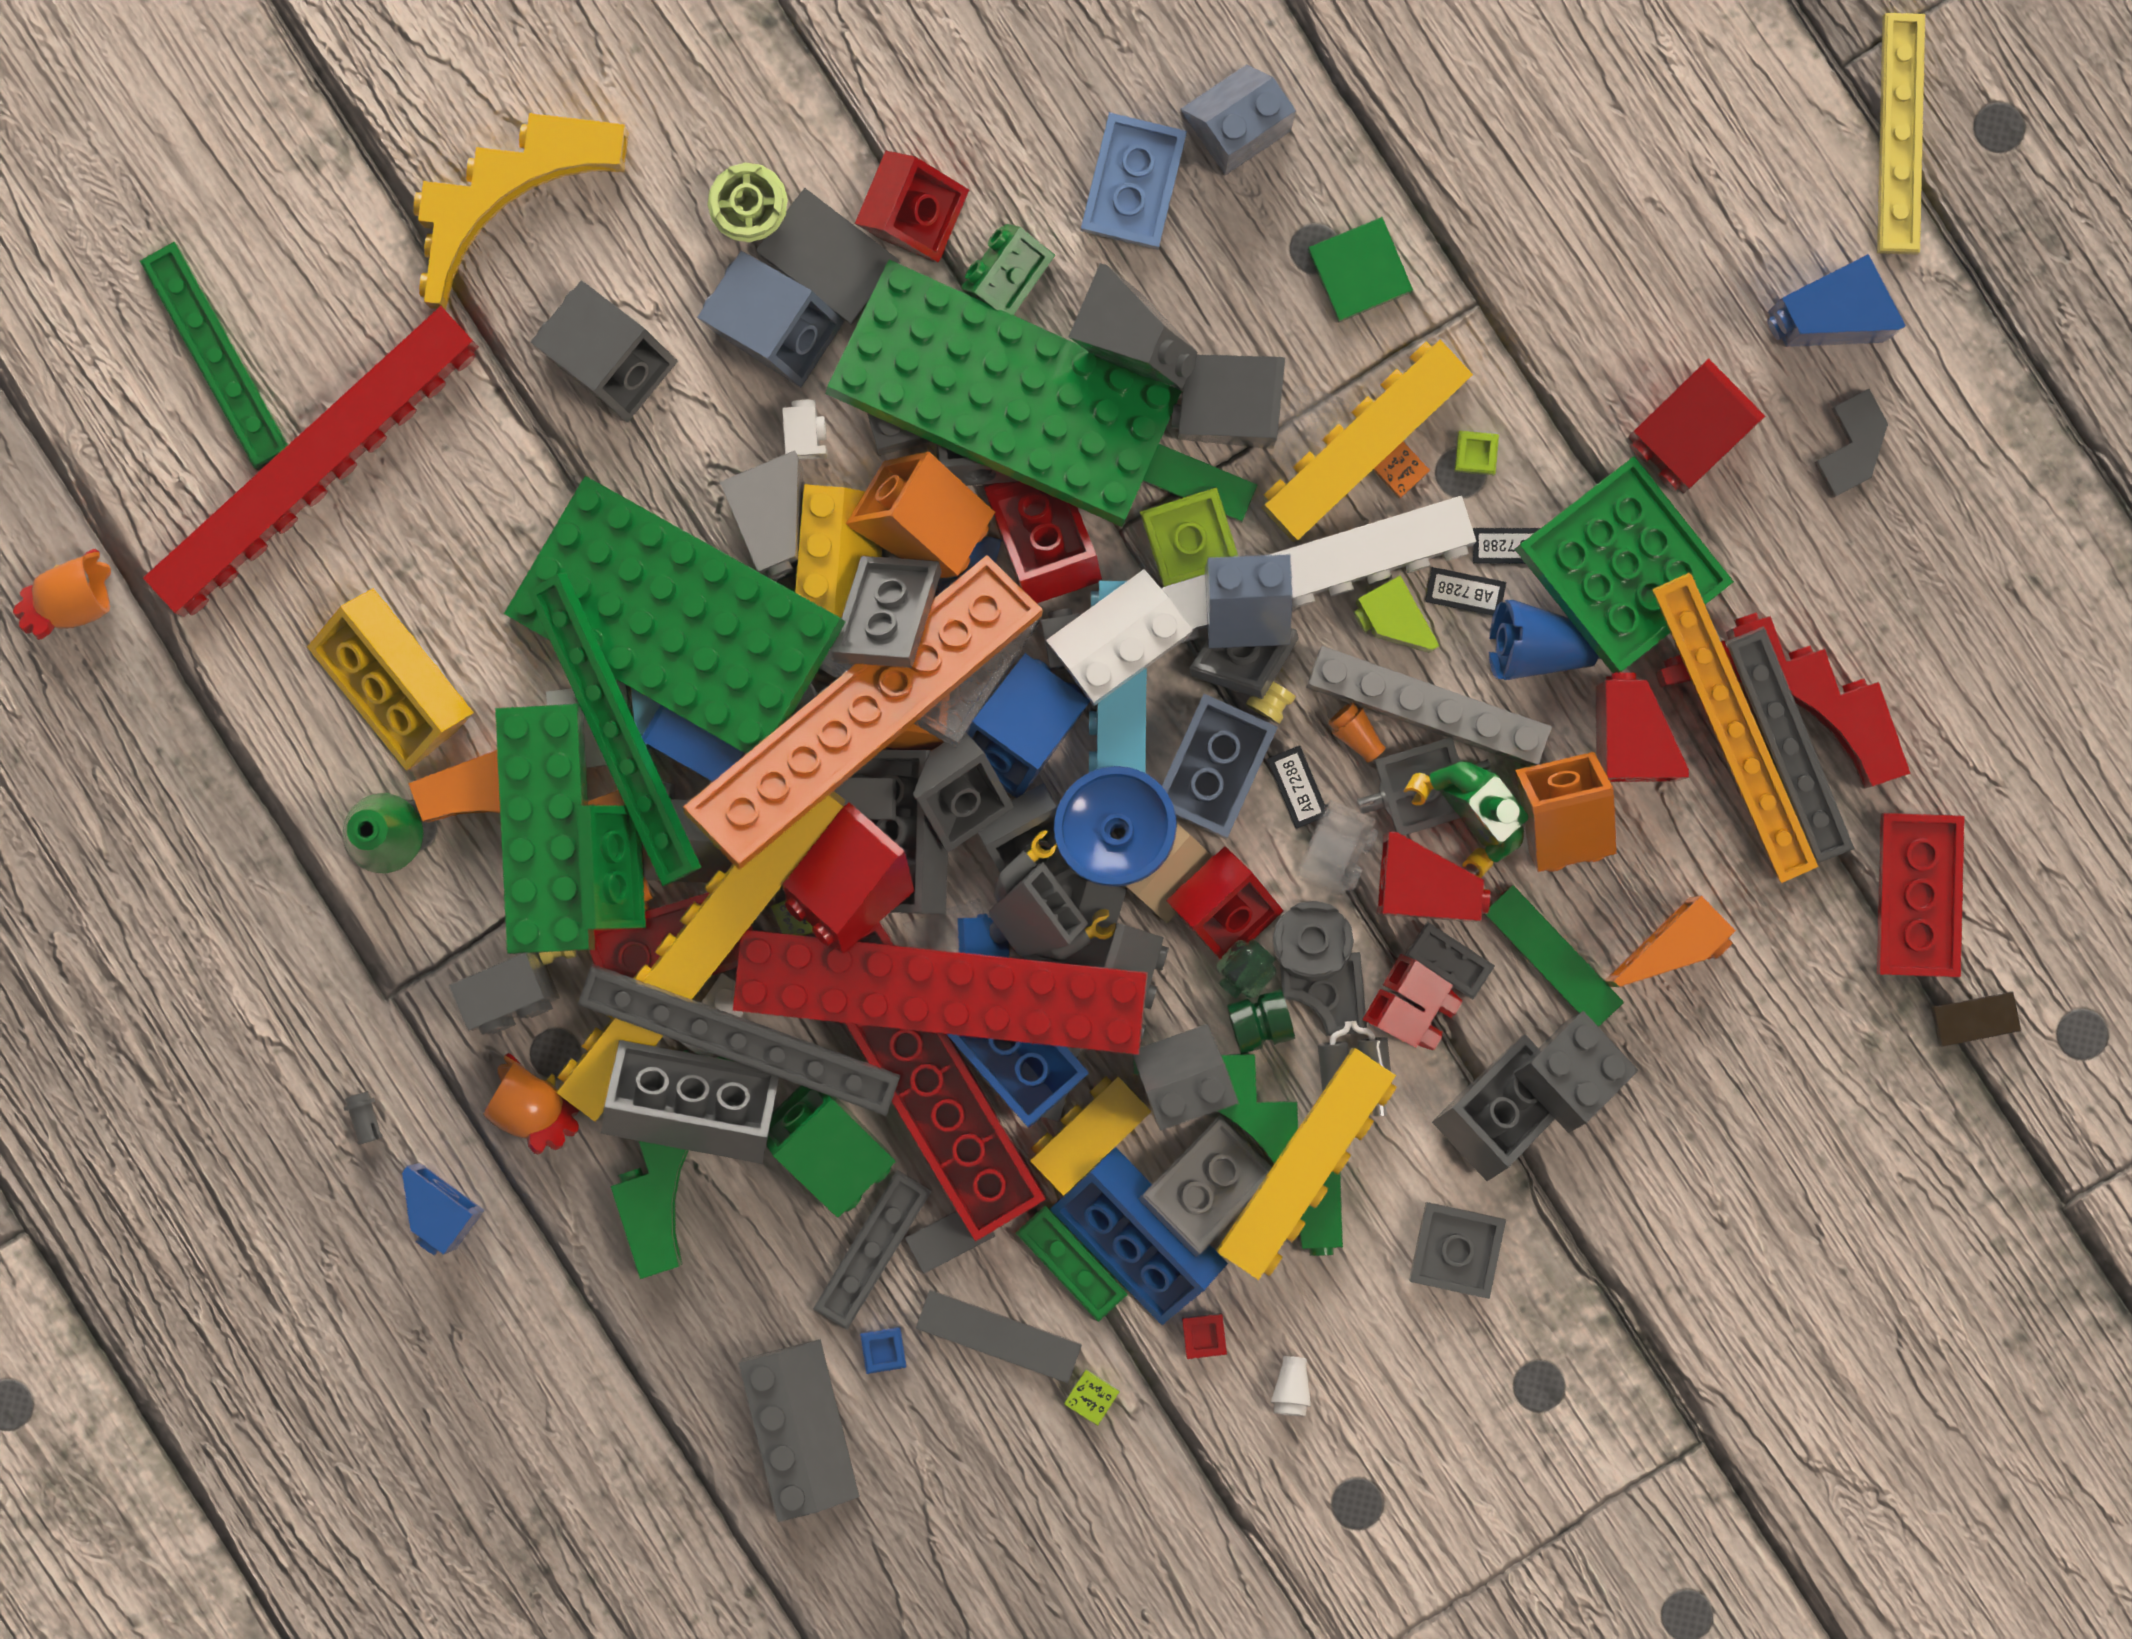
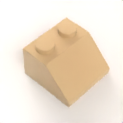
[1124,823,1212,924]

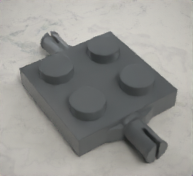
[1357,737,1493,836]

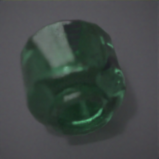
[1216,938,1276,999]

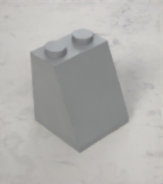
[720,450,804,582]

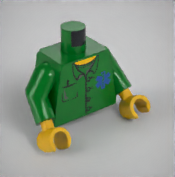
[1404,762,1529,878]

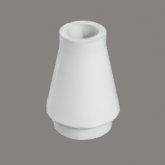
[1271,1356,1311,1417]

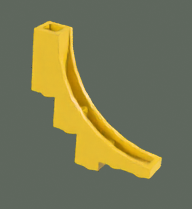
[413,113,629,310]

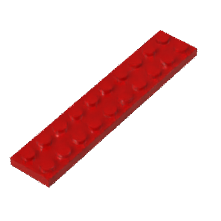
[733,930,1148,1055]

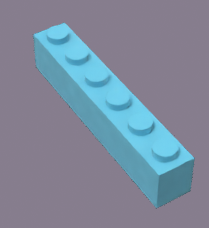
[1089,581,1147,773]

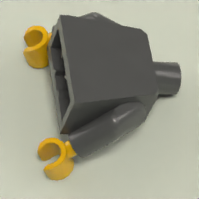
[989,830,1116,960]

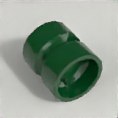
[1226,989,1296,1054]

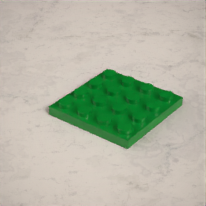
[1514,456,1734,673]

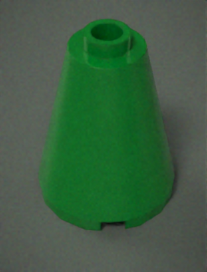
[342,793,424,874]

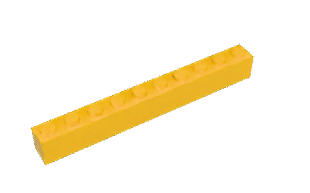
[557,791,845,1122]

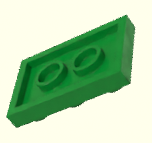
[576,805,646,930]

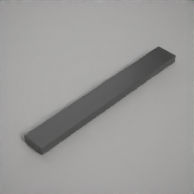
[578,964,901,1116]

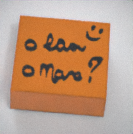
[1373,442,1430,499]

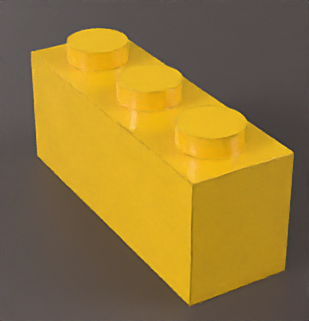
[1030,1076,1152,1196]

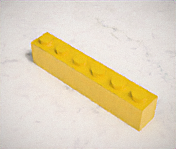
[1261,339,1473,543]
[1216,1047,1397,1280]

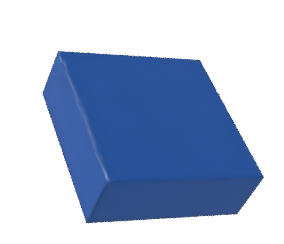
[860,1326,907,1374]

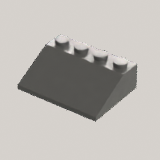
[850,750,948,914]

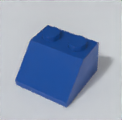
[402,1163,485,1255]

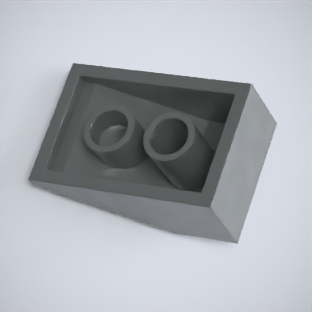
[1432,1034,1555,1181]

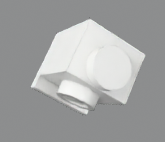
[782,400,828,460]

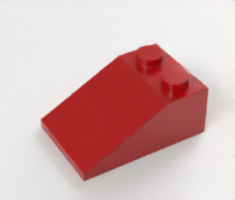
[984,482,1102,604]

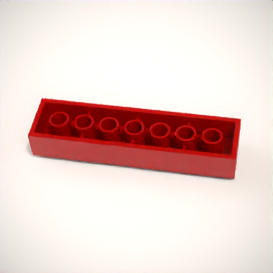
[845,921,1046,1242]

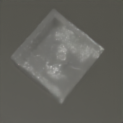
[1294,800,1379,896]

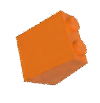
[846,452,995,578]
[1515,752,1617,872]

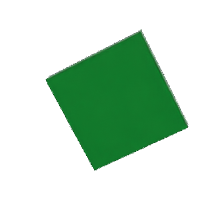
[1308,217,1413,323]

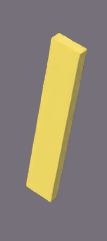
[1877,13,1925,255]

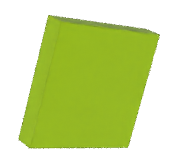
[1140,487,1239,587]

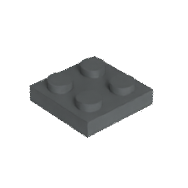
[1409,1202,1506,1299]

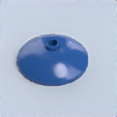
[1054,766,1177,887]

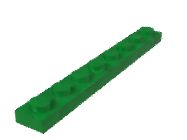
[528,572,702,886]

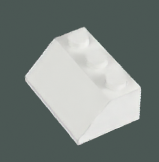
[1046,569,1193,706]

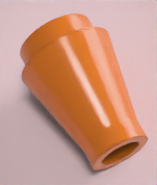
[1328,702,1386,763]

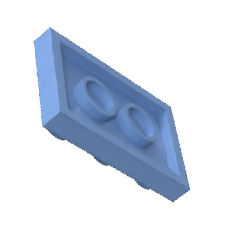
[1081,112,1187,250]

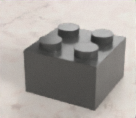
[1513,1011,1639,1133]

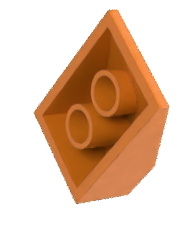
[1604,895,1736,987]

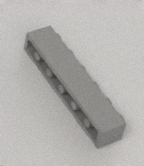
[1306,646,1552,766]

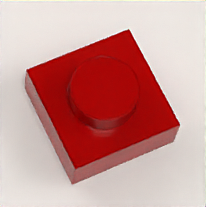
[1182,1313,1227,1359]

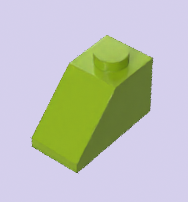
[1353,575,1439,653]

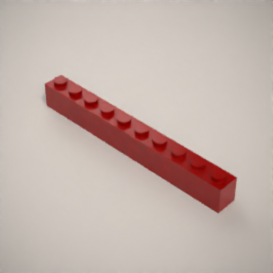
[143,306,479,617]

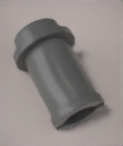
[343,1091,383,1145]

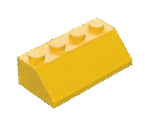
[795,484,883,652]
[307,588,474,771]

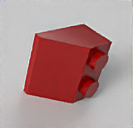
[854,150,969,263]
[1166,846,1284,966]

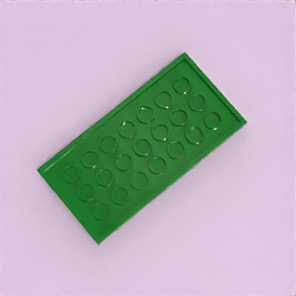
[825,259,1182,527]
[504,476,846,754]

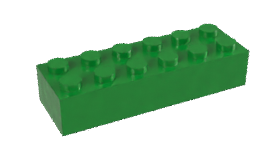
[495,704,595,954]

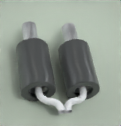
[1317,1021,1391,1116]

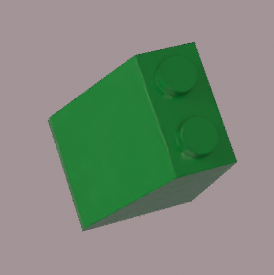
[766,1085,896,1218]

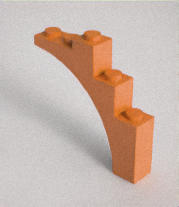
[409,750,654,911]

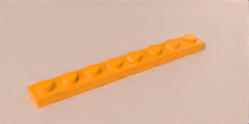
[1652,573,1818,883]

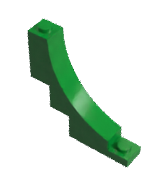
[1133,1054,1343,1256]

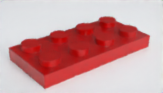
[1877,813,1965,977]
[590,892,754,979]

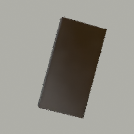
[1931,991,2021,1047]

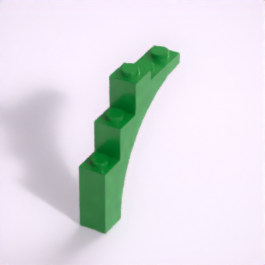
[610,1050,736,1279]

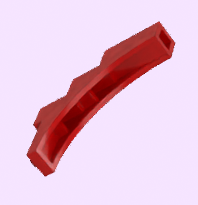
[1656,612,1911,789]

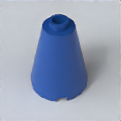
[1489,600,1601,680]

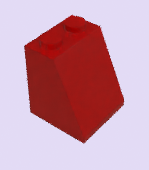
[1628,358,1766,494]
[1596,672,1689,782]
[782,802,914,954]
[1377,831,1490,922]

